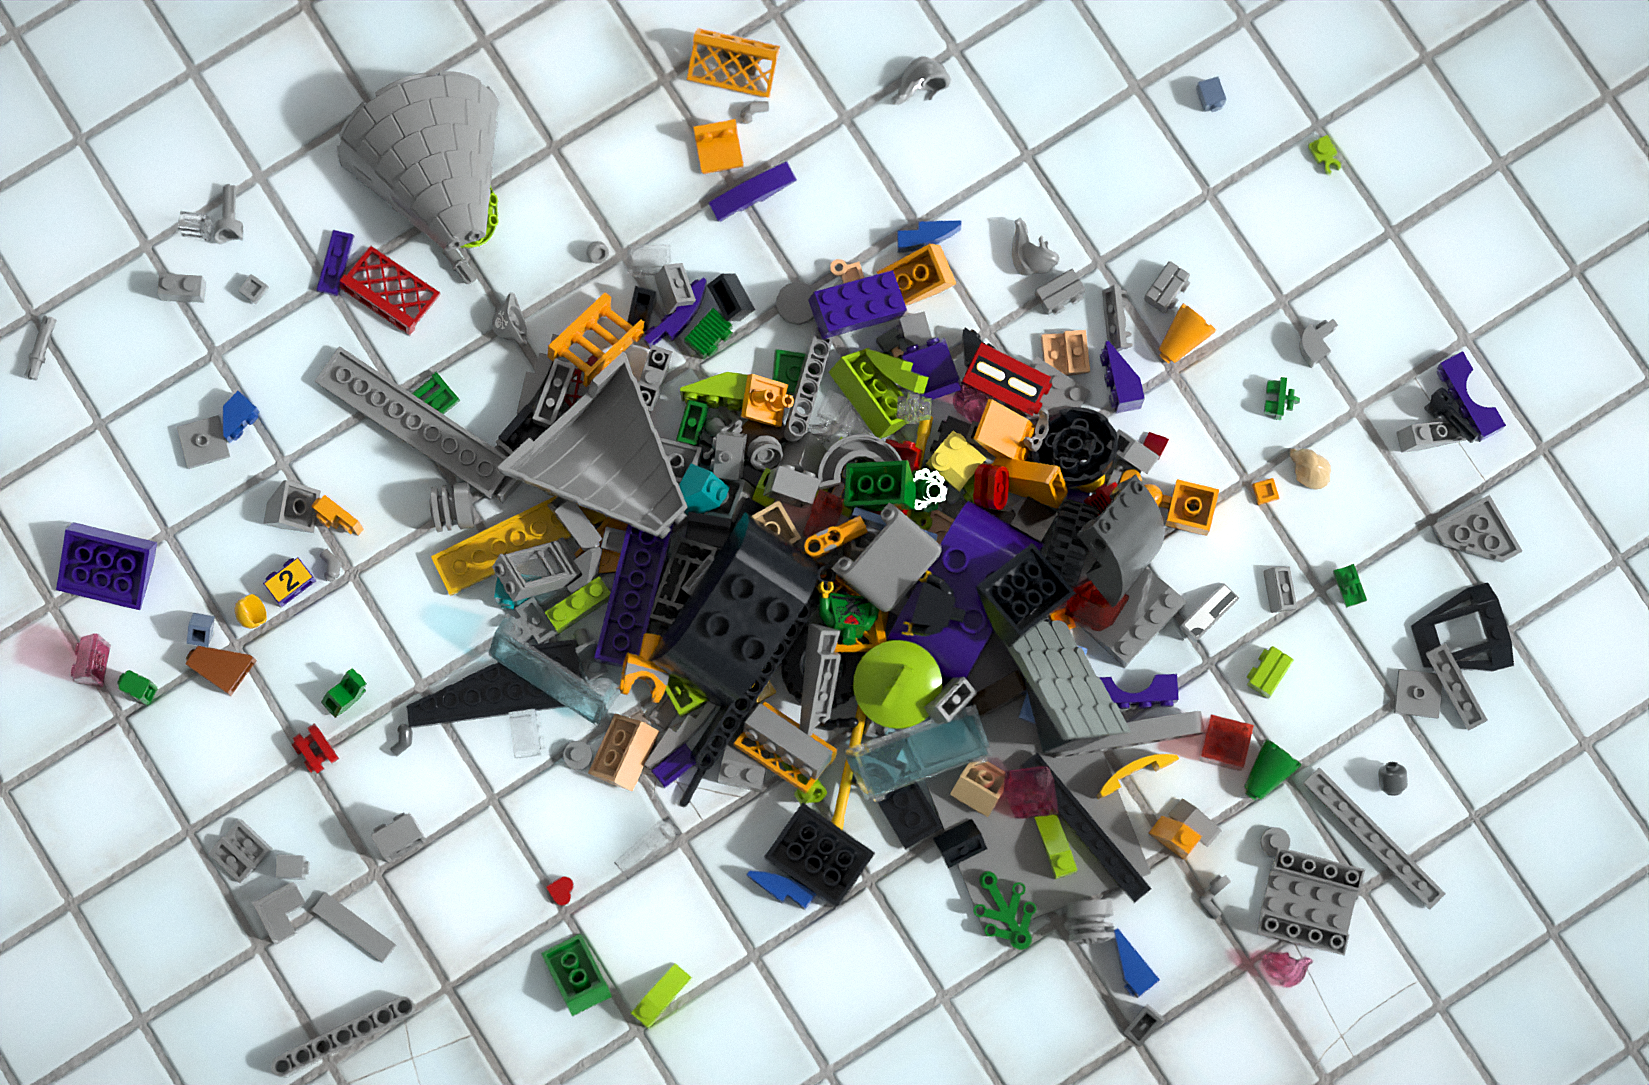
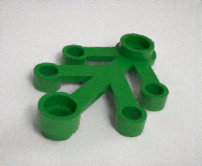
[973,871,1037,950]

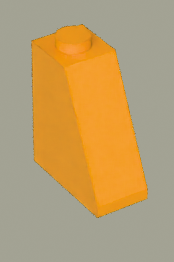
[1148,815,1202,860]

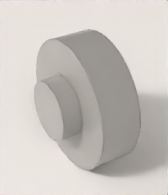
[563,741,592,770]
[1260,827,1290,857]

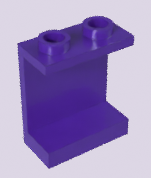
[902,337,962,404]

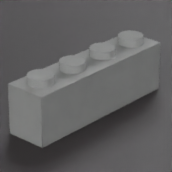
[744,703,833,780]

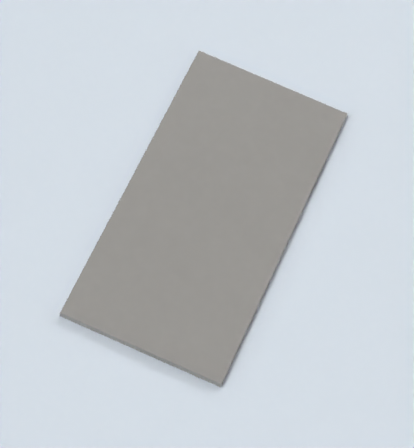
[885,611,1151,937]

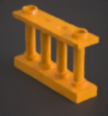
[547,292,644,387]

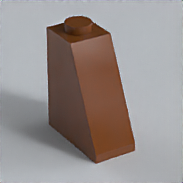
[185,646,257,696]

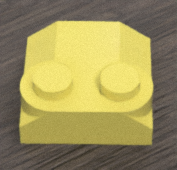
[926,431,987,492]

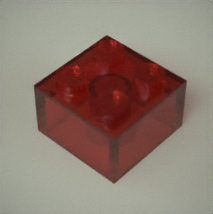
[1198,714,1254,771]

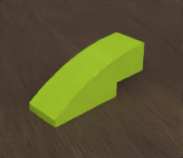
[866,349,929,394]

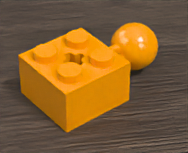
[1144,479,1219,536]

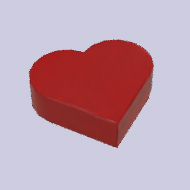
[546,877,574,906]

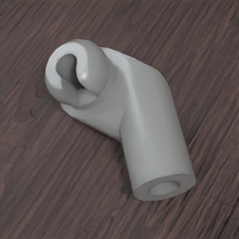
[740,101,769,124]
[320,549,341,582]

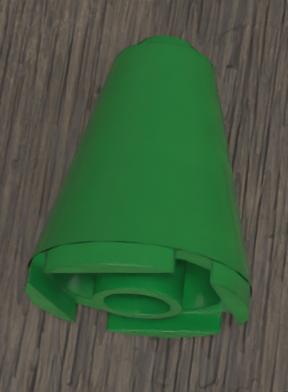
[1244,738,1302,800]

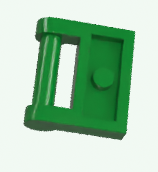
[412,372,460,415]

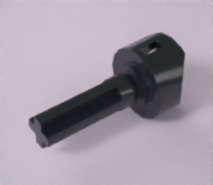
[1424,387,1479,443]

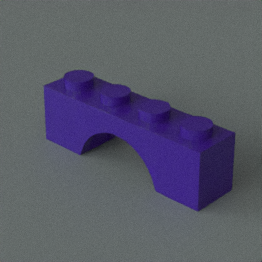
[1437,351,1506,442]
[1098,674,1179,709]

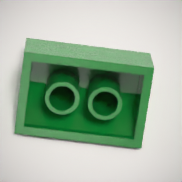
[844,460,916,512]

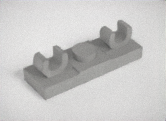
[1102,285,1133,352]

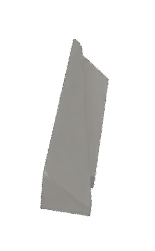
[799,624,841,736]

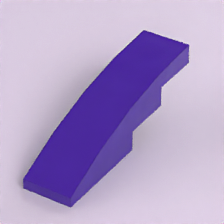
[708,162,797,222]

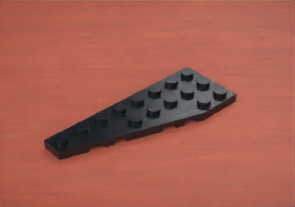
[407,639,584,728]

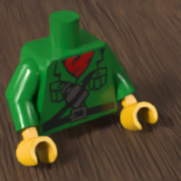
[817,581,880,645]

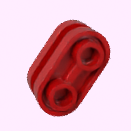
[973,463,1009,510]
[291,723,339,774]

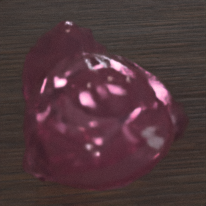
[953,384,990,424]
[1261,952,1314,988]

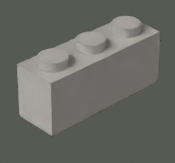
[532,359,576,428]

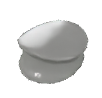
[747,436,783,471]

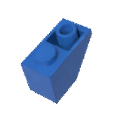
[223,391,260,443]

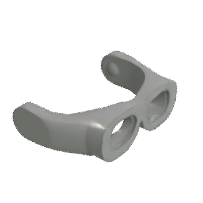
[1023,408,1049,452]

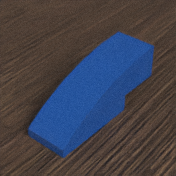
[897,220,962,253]
[747,871,816,909]

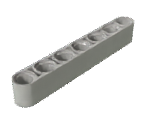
[783,321,834,442]
[1055,711,1205,758]
[271,996,416,1077]

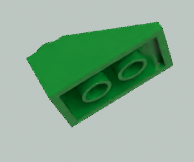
[541,933,612,1017]

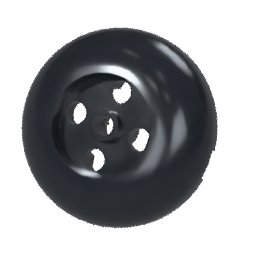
[1031,407,1118,486]

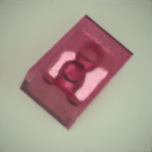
[71,633,111,687]

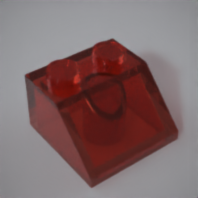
[1065,581,1129,632]

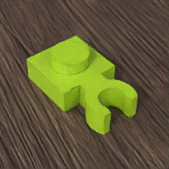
[1308,135,1341,176]

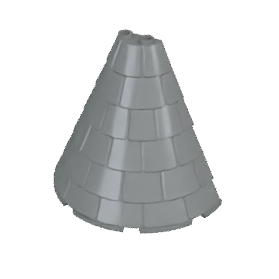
[337,71,499,251]
[497,352,688,539]

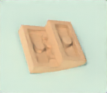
[1041,330,1090,376]

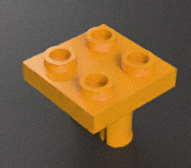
[741,374,794,427]

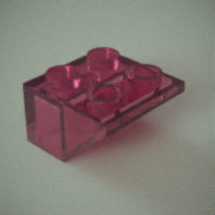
[1003,766,1058,819]

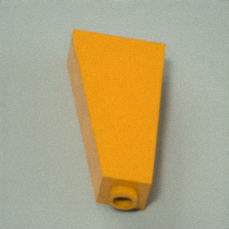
[991,457,1068,509]

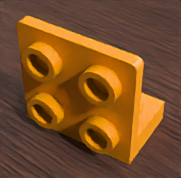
[693,119,744,174]

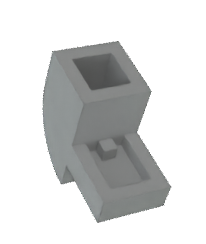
[1299,319,1338,368]

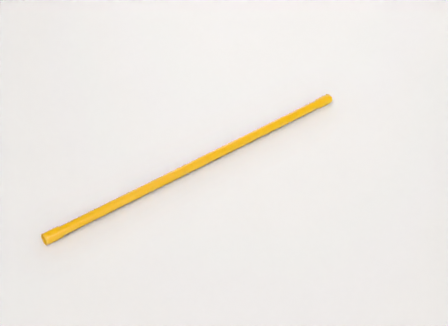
[831,415,933,830]

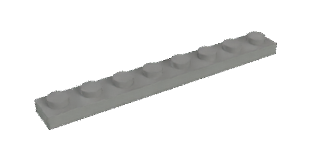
[1303,767,1446,910]

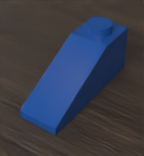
[1113,928,1160,998]

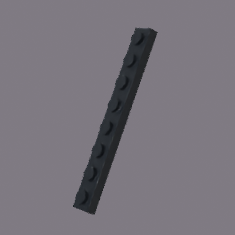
[1020,752,1152,903]

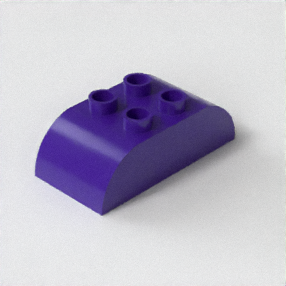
[887,501,1045,687]

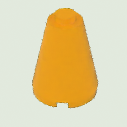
[1158,303,1216,364]

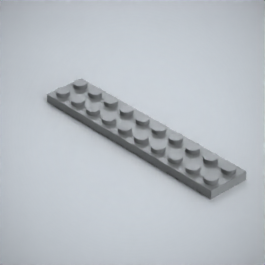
[315,346,508,499]

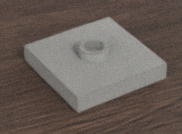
[177,415,230,469]
[1394,669,1442,719]

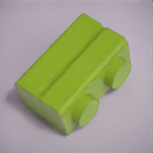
[1246,646,1294,699]

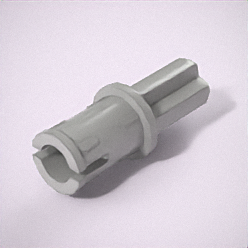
[443,249,477,285]

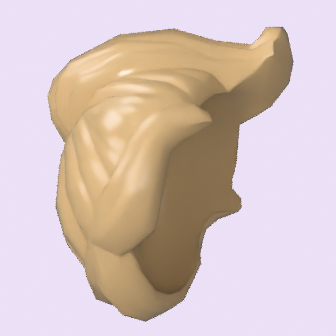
[1290,448,1331,490]

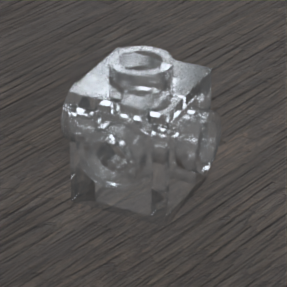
[897,392,932,424]

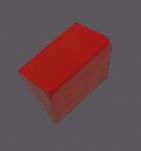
[1143,432,1169,461]

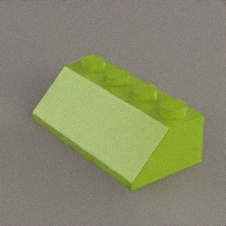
[828,348,918,439]

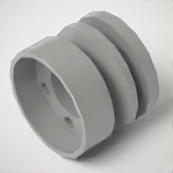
[429,482,475,532]
[1066,900,1115,945]

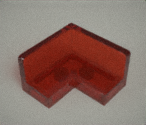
[803,489,844,538]

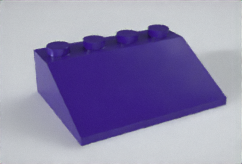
[56,522,157,610]

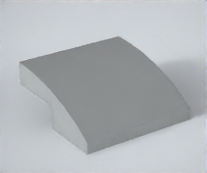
[208,819,273,883]

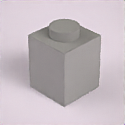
[276,855,310,880]

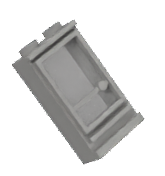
[492,537,582,602]

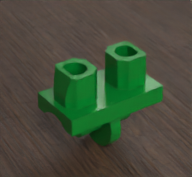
[1264,377,1300,420]
[1333,564,1367,608]

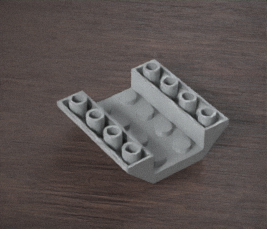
[1257,847,1365,956]

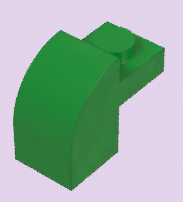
[321,668,367,718]

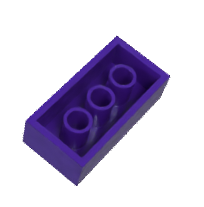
[808,270,907,340]

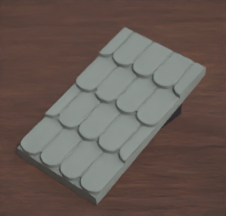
[1005,620,1131,753]

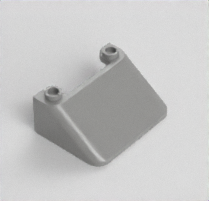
[831,503,941,612]

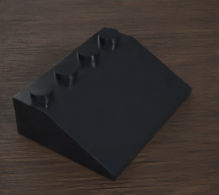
[975,543,1075,648]
[764,802,875,910]

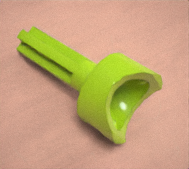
[777,755,827,805]

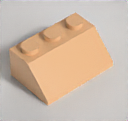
[588,714,659,791]

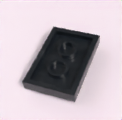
[872,770,943,850]

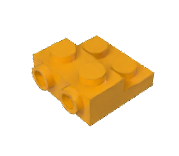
[311,494,364,536]

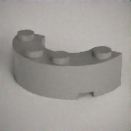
[817,434,902,491]

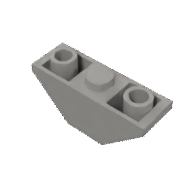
[638,345,673,412]

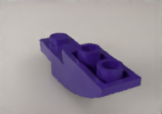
[644,277,707,349]

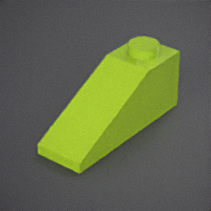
[1034,810,1078,880]
[631,963,692,1029]

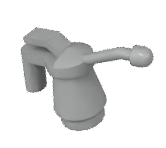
[703,411,742,459]

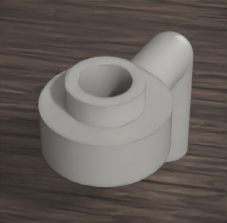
[1104,459,1141,486]
[1199,875,1231,919]

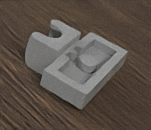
[508,597,558,645]

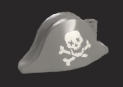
[492,292,527,345]

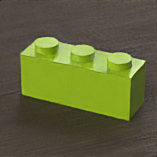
[545,576,611,635]

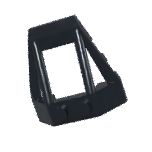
[1411,583,1514,672]

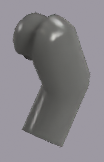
[390,724,413,757]

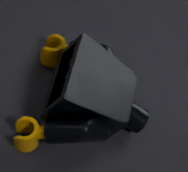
[902,570,966,636]

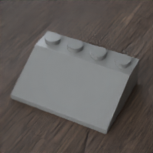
[1077,568,1187,668]

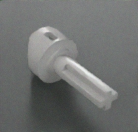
[214,184,243,244]

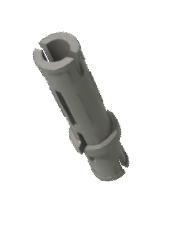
[24,316,57,381]

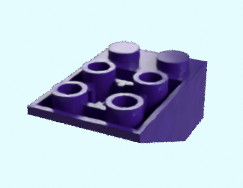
[1100,341,1145,413]

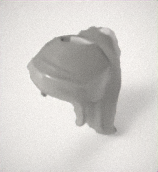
[891,56,951,105]
[1012,217,1060,276]

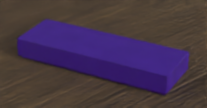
[316,230,354,297]

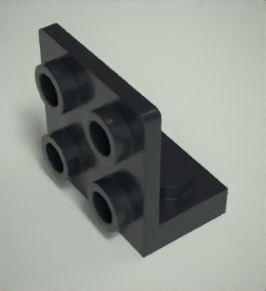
[498,404,548,452]

